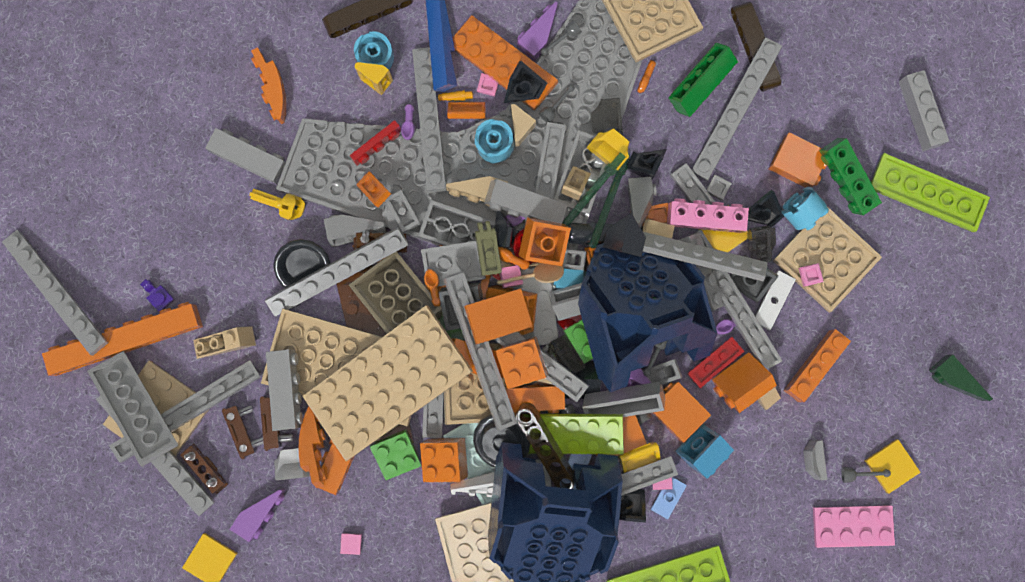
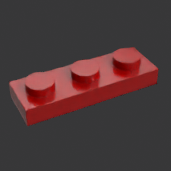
[349,120,401,166]
[687,337,745,388]

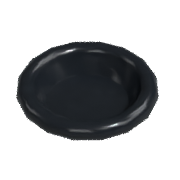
[273,239,330,288]
[473,414,530,467]

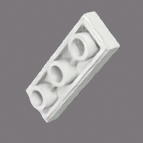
[755,271,796,330]

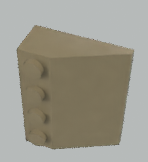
[349,251,443,334]

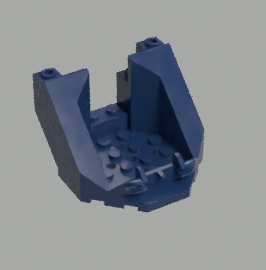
[578,243,718,392]
[488,442,623,582]

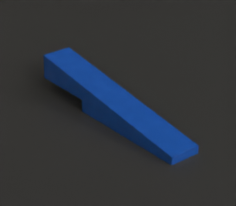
[426,0,457,92]

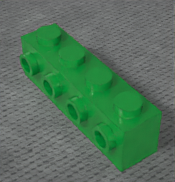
[668,43,738,117]
[819,138,882,216]

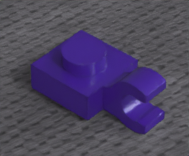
[140,279,175,312]

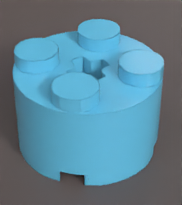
[354,31,394,69]
[475,119,514,164]
[781,187,829,231]

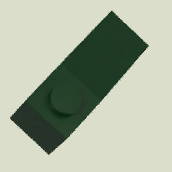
[929,354,993,401]

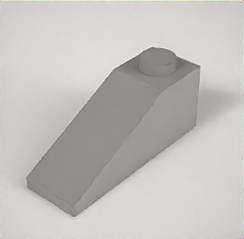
[628,177,656,228]
[324,215,387,247]

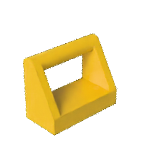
[354,62,393,95]
[617,442,661,473]

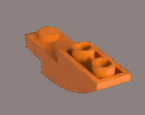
[251,47,286,124]
[299,406,326,488]

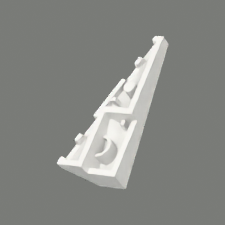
[450,459,552,497]

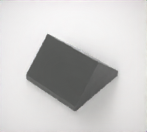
[730,255,779,303]

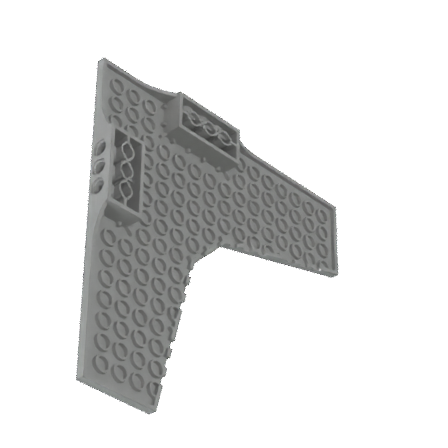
[276,0,642,284]

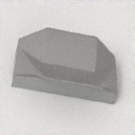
[382,190,420,233]
[803,440,827,480]
[274,448,310,480]

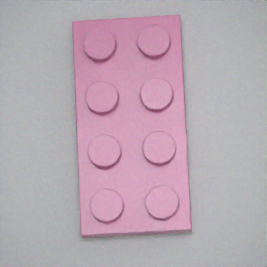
[813,505,895,548]

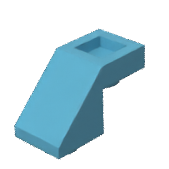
[554,269,587,289]

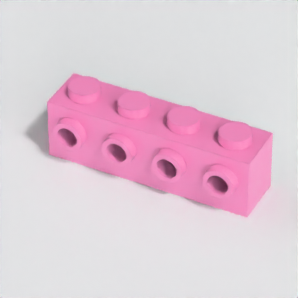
[667,199,749,233]

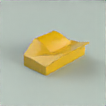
[587,129,629,172]

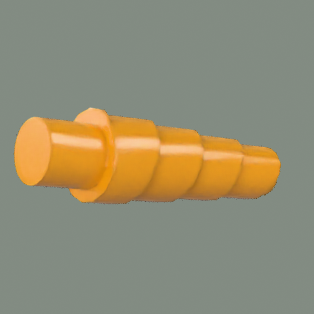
[438,90,473,101]

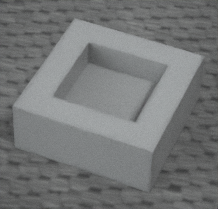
[706,175,732,201]

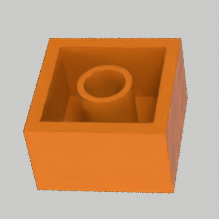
[519,217,571,266]
[496,337,548,389]
[420,438,468,482]

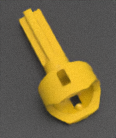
[249,189,305,220]

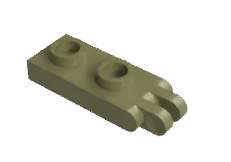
[475,221,502,276]

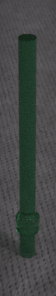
[562,152,626,225]
[589,152,630,248]

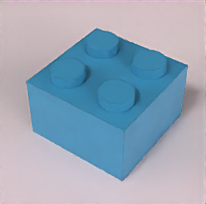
[676,424,734,479]

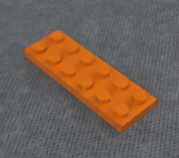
[453,15,558,111]

